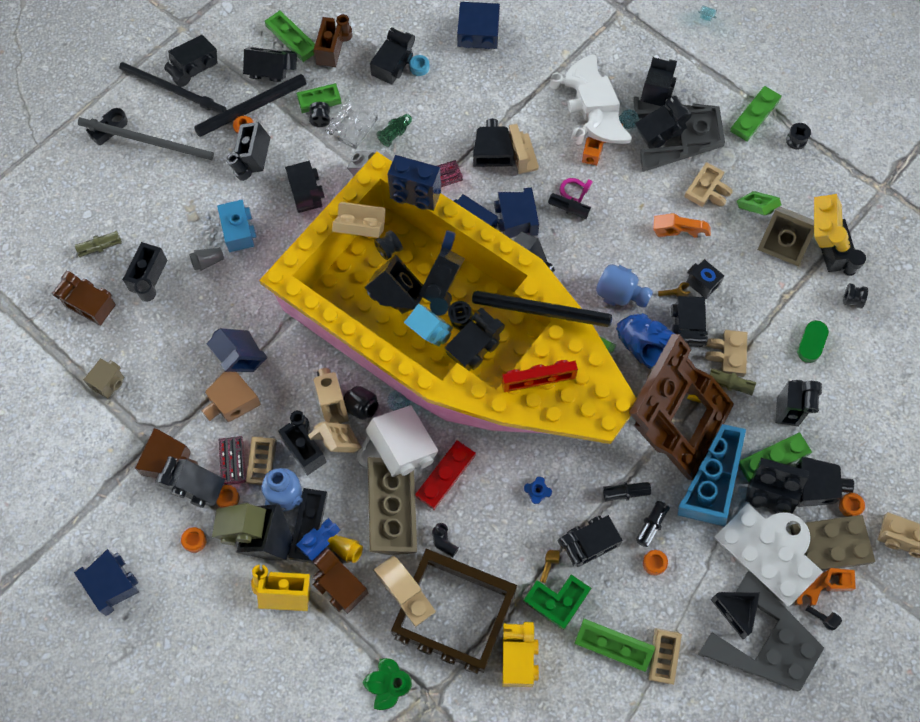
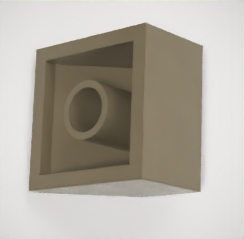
[757,206,814,266]

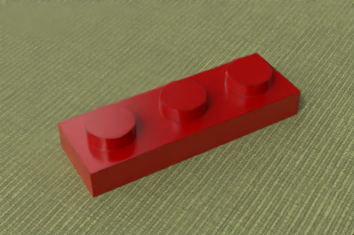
[502,360,578,392]
[415,440,476,510]

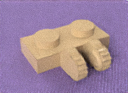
[684,162,733,207]
[705,330,748,377]

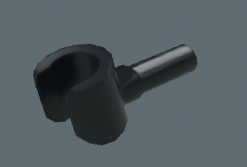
[805,605,842,631]

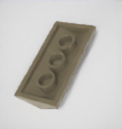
[367,457,417,555]

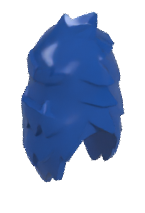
[616,313,675,369]

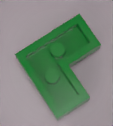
[523,574,592,630]

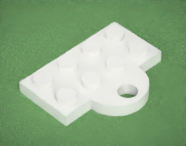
[714,503,823,608]

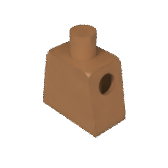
[201,371,261,422]

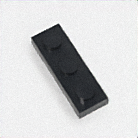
[288,488,328,563]

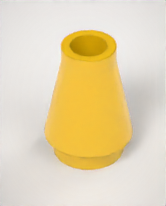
[327,535,363,563]

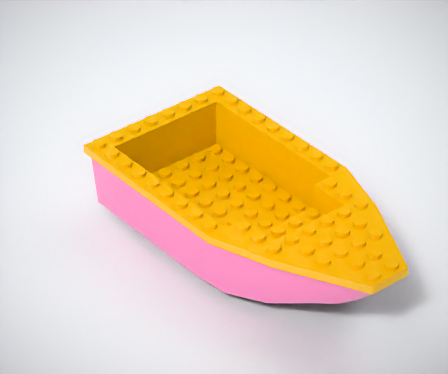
[259,152,637,444]

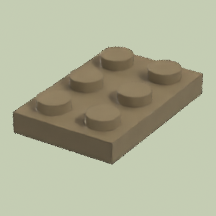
[790,515,876,571]

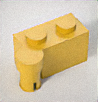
[814,194,850,252]
[251,565,310,611]
[502,622,539,687]

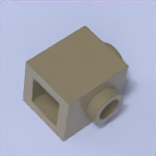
[83,358,125,399]

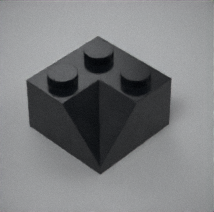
[364,255,423,314]

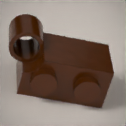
[312,547,369,614]

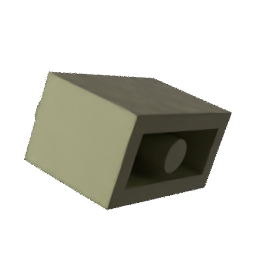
[212,503,266,545]

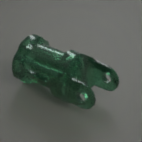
[376,114,412,147]

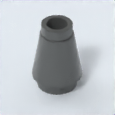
[189,247,224,271]

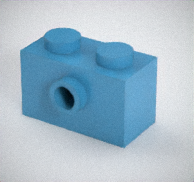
[217,199,257,253]

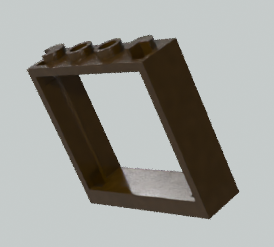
[391,548,517,675]

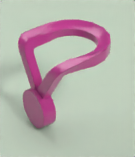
[560,178,593,203]

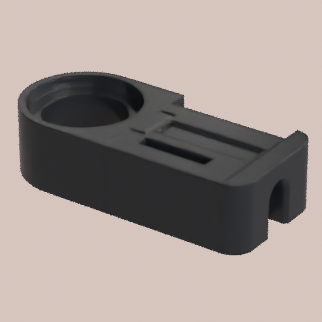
[86,108,128,146]

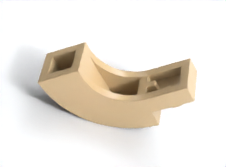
[373,556,436,628]

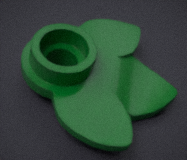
[363,658,412,710]

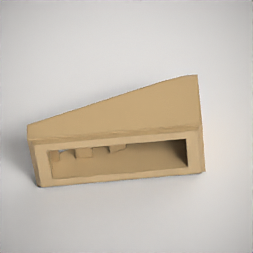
[246,436,277,485]
[648,628,682,685]

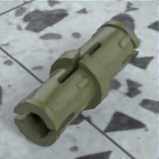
[75,230,122,258]
[710,368,756,396]

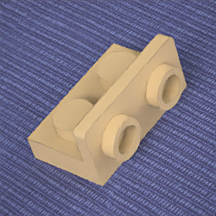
[509,124,539,174]
[332,202,385,238]
[308,421,362,453]
[878,512,920,558]

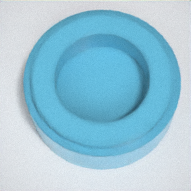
[409,55,430,76]

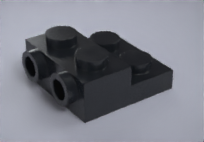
[745,458,809,514]

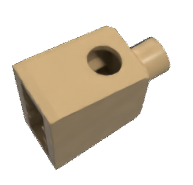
[313,368,349,424]

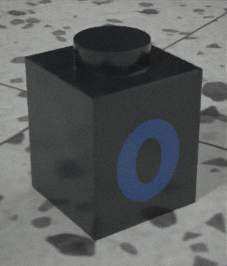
[686,259,725,299]

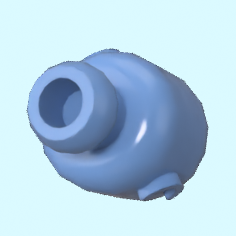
[596,264,653,308]
[261,468,303,512]

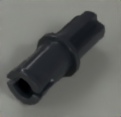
[548,193,591,219]
[603,482,651,502]
[636,501,670,547]

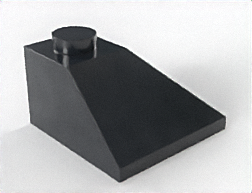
[236,504,293,561]

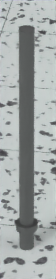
[78,117,214,161]

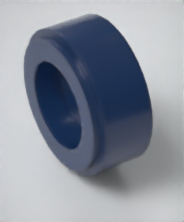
[440,230,456,252]

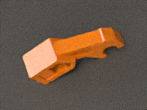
[582,124,623,166]
[653,213,711,238]
[795,568,856,606]

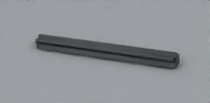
[194,74,307,137]
[472,291,612,327]

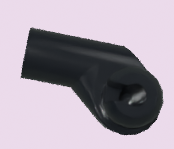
[432,523,459,558]

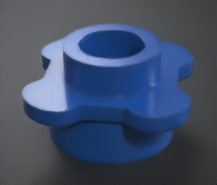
[524,477,552,504]

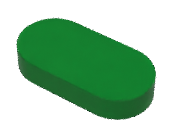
[797,320,829,363]

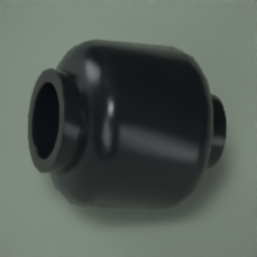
[344,386,379,420]

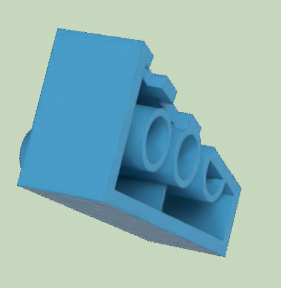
[678,424,746,527]

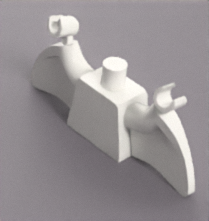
[549,54,632,145]

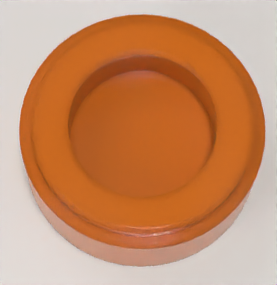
[216,485,240,508]
[839,493,865,517]
[181,527,207,553]
[643,550,668,576]

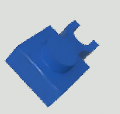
[296,518,340,561]

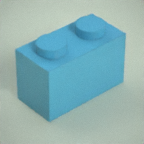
[404,304,453,346]

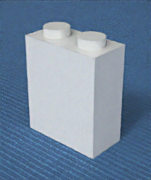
[366,405,438,477]

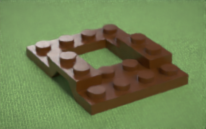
[629,334,734,480]

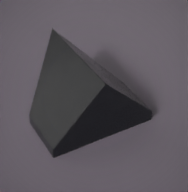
[711,592,760,639]

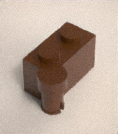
[313,14,353,68]
[51,270,116,326]

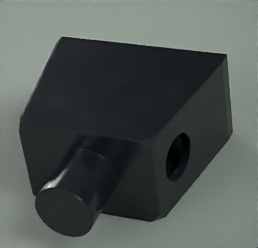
[473,118,514,167]
[796,457,854,507]

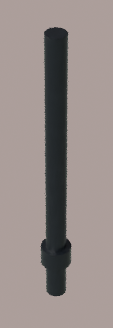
[119,62,227,113]

